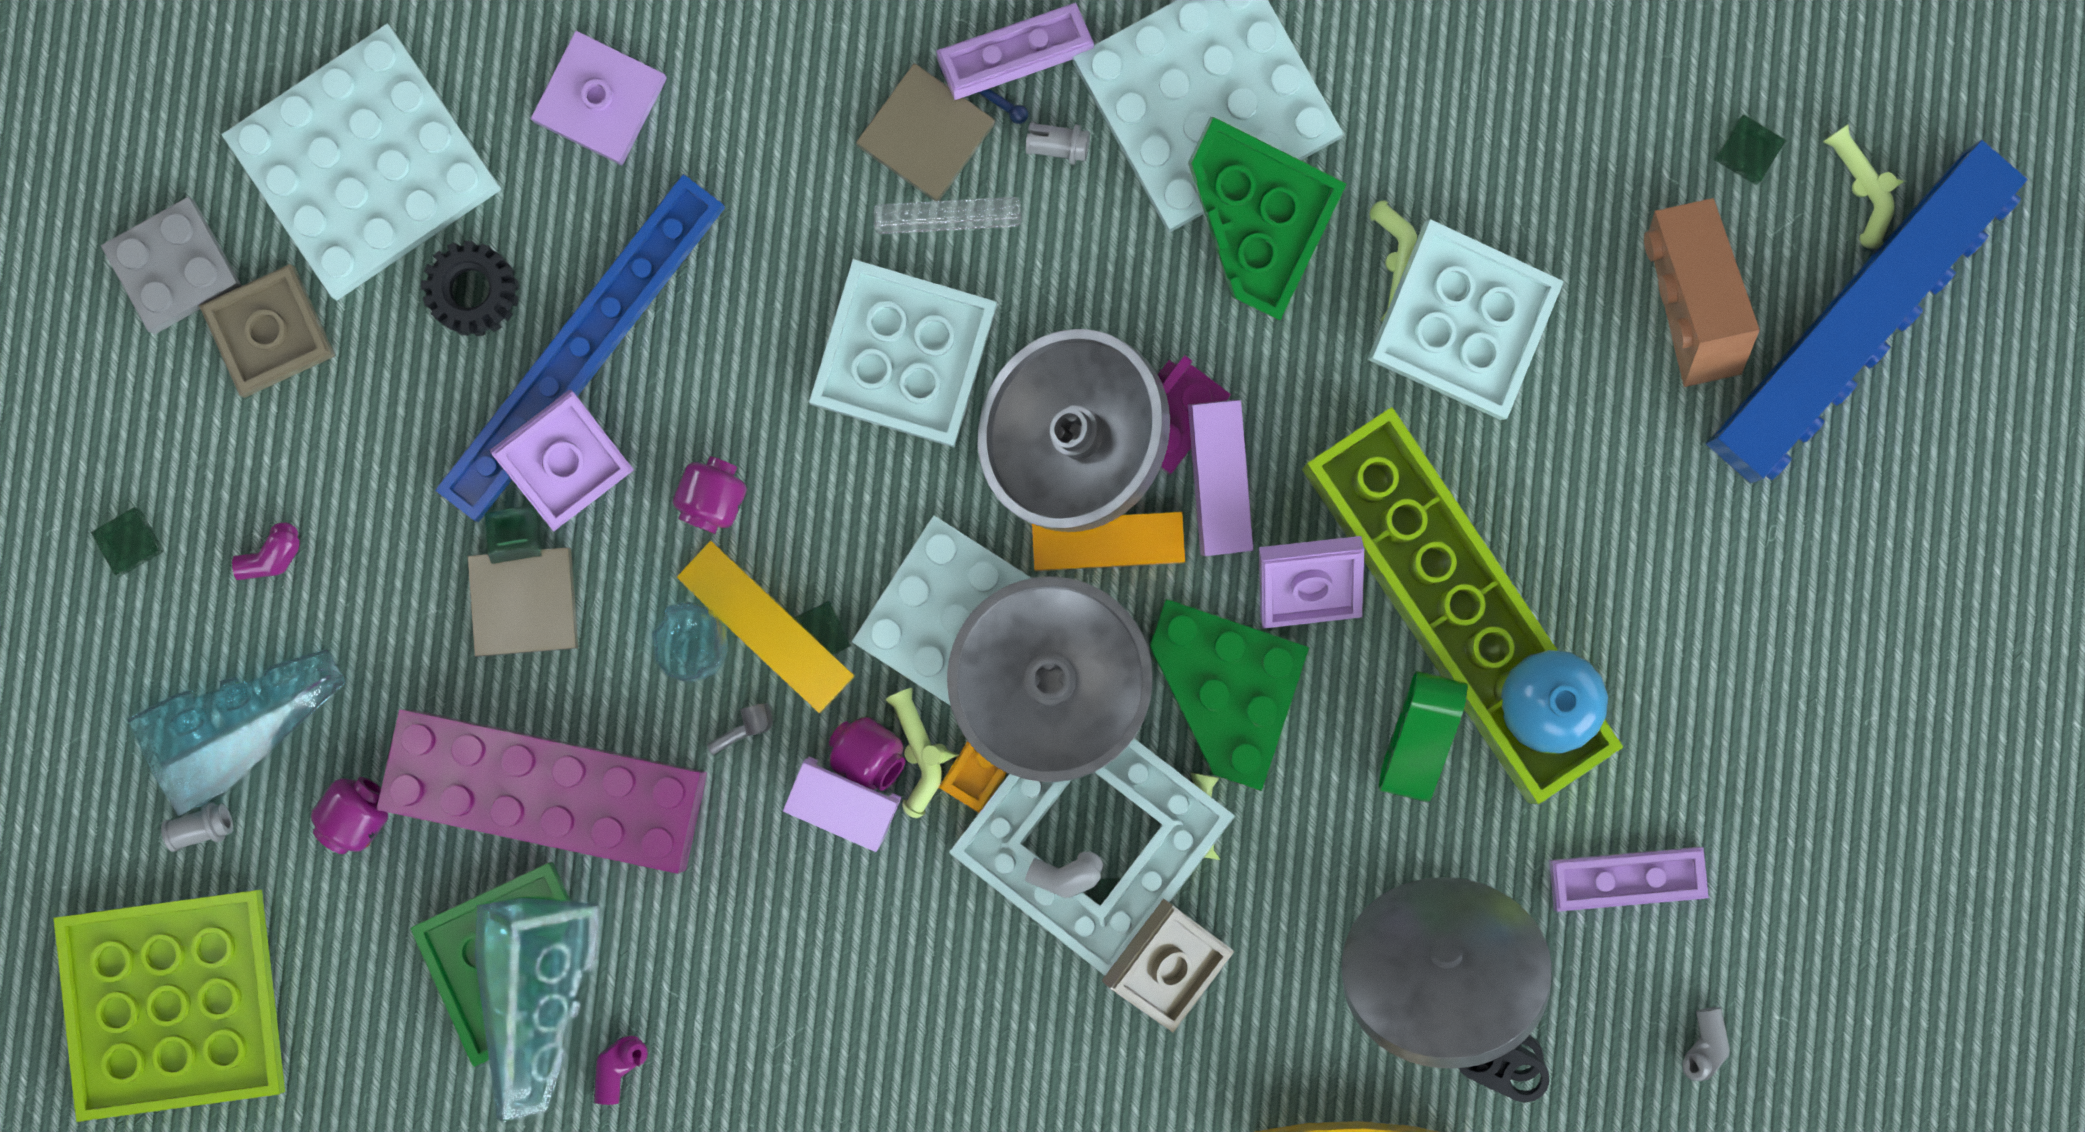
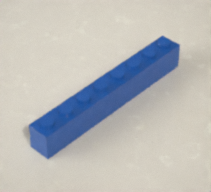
[1706,140,2028,484]

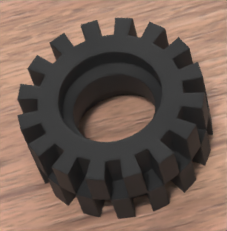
[421,241,519,337]

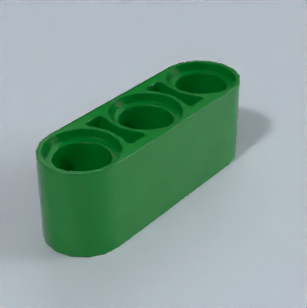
[1378,671,1468,803]

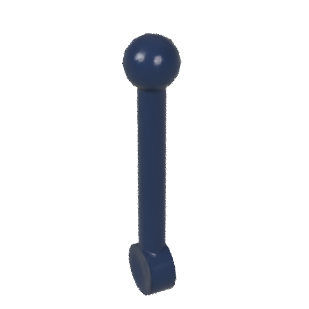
[940,67,1029,124]

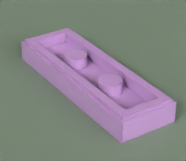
[936,2,1094,100]
[1188,400,1253,556]
[1549,847,1709,912]

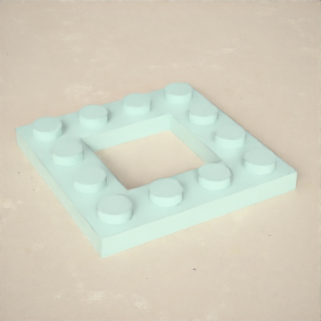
[949,739,1235,975]

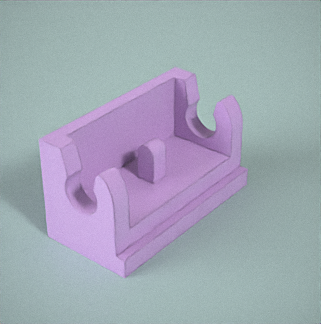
[783,756,901,852]

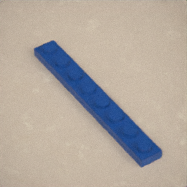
[435,174,725,523]

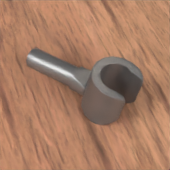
[707,703,773,755]

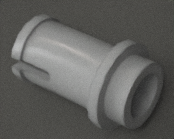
[1026,122,1090,165]
[161,802,233,852]

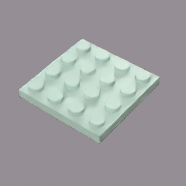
[1073,0,1344,233]
[221,23,502,301]

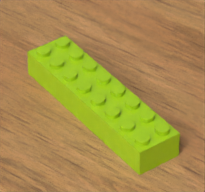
[1302,407,1623,805]

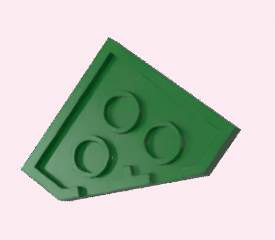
[1188,117,1347,320]
[1149,599,1309,791]
[410,862,574,1068]

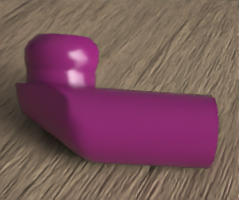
[232,522,300,580]
[594,1036,648,1105]

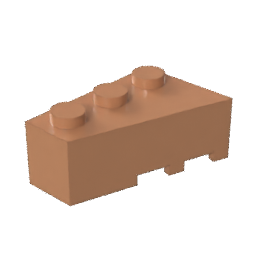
[1644,198,1760,387]

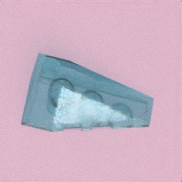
[127,649,346,816]
[475,898,599,1122]

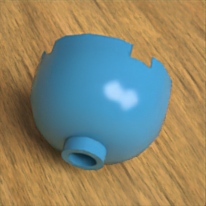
[1501,650,1608,753]

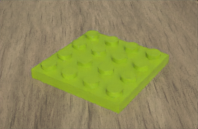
[53,889,285,1122]

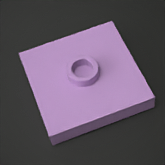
[531,31,667,166]
[489,389,634,531]
[1259,536,1364,628]

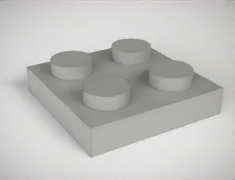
[100,197,242,335]

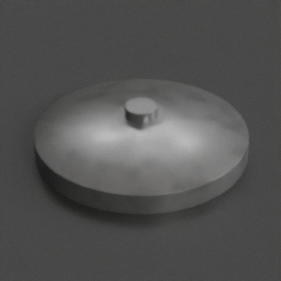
[978,329,1170,532]
[947,576,1152,782]
[1342,877,1551,1069]

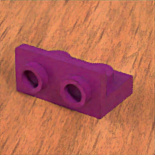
[1157,355,1231,476]

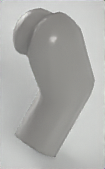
[1025,851,1103,898]
[1682,1007,1730,1081]

